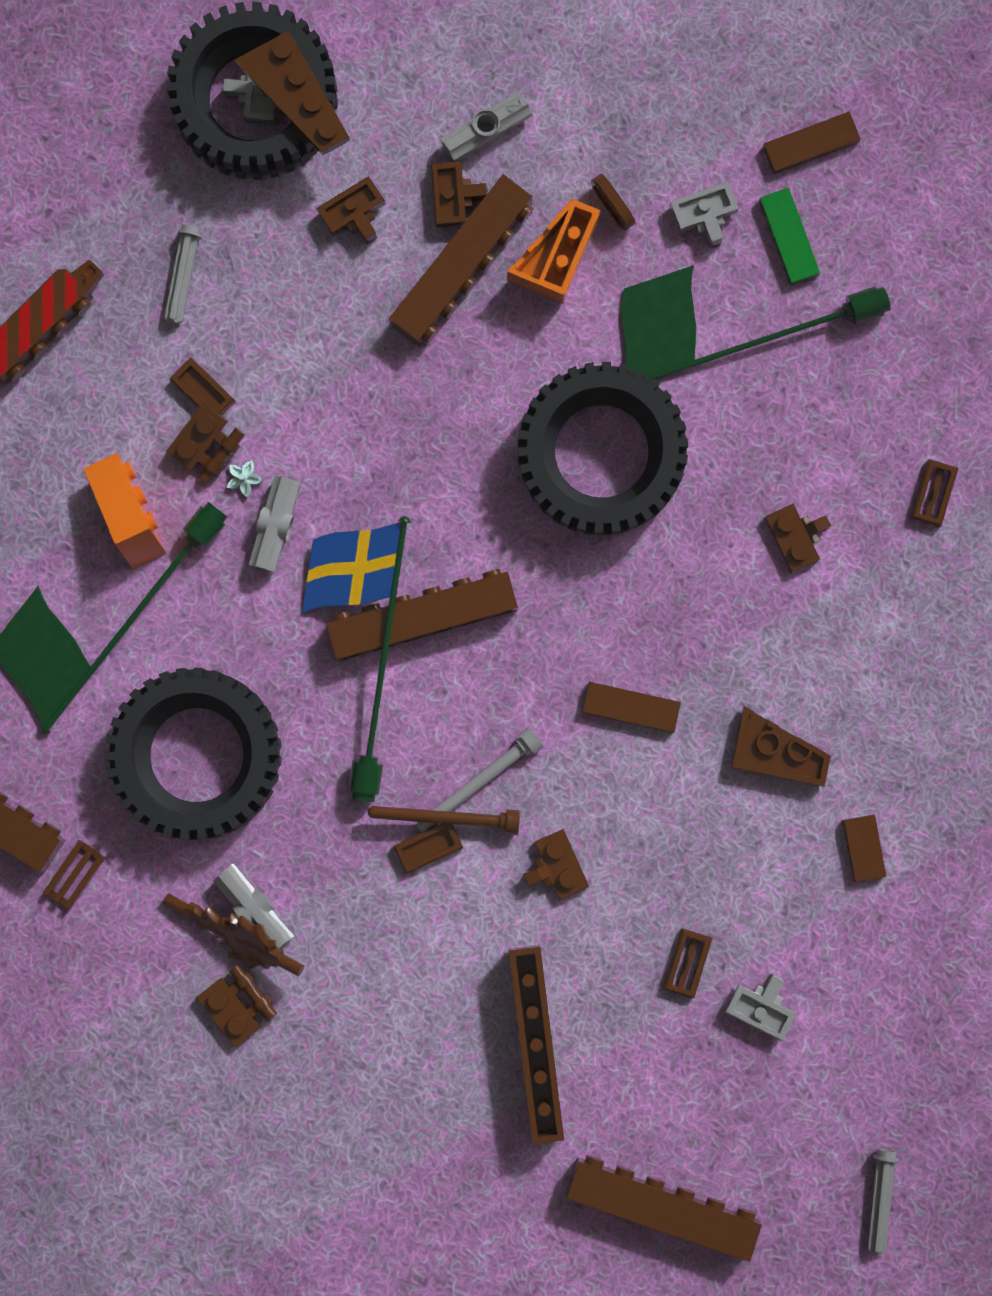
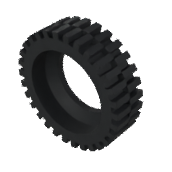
[166,2,338,180]
[517,362,688,536]
[105,667,282,840]

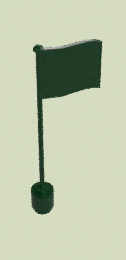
[621,265,891,380]
[0,502,228,734]

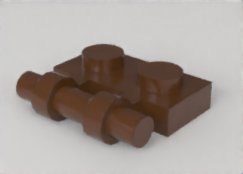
[166,402,245,484]
[196,964,278,1047]

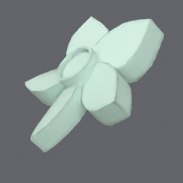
[226,460,263,498]

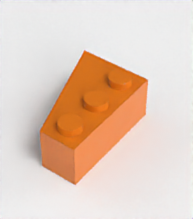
[507,199,601,304]
[83,453,167,569]

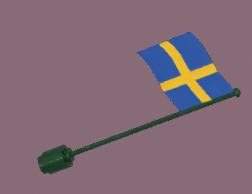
[302,516,411,802]

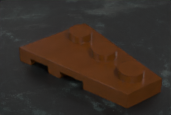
[731,706,831,787]

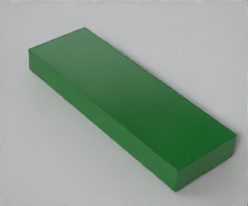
[759,187,820,285]

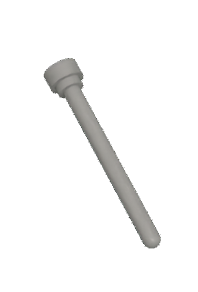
[417,727,544,832]

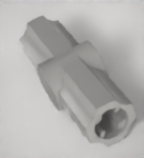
[440,91,532,162]
[249,476,301,573]
[213,863,295,948]

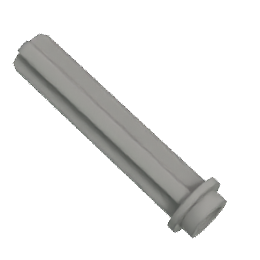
[164,224,202,324]
[867,1148,899,1253]

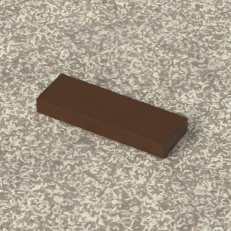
[763,111,861,174]
[582,681,681,733]

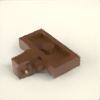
[431,161,488,227]
[316,176,385,244]
[764,503,831,573]
[523,829,589,899]

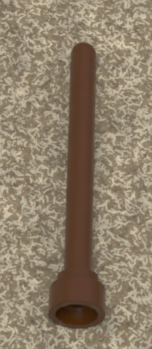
[367,806,520,835]

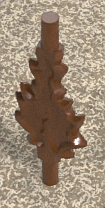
[163,893,305,977]

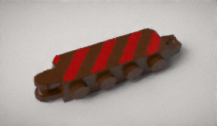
[0,260,104,384]

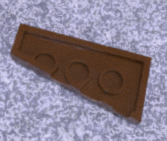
[234,30,350,155]

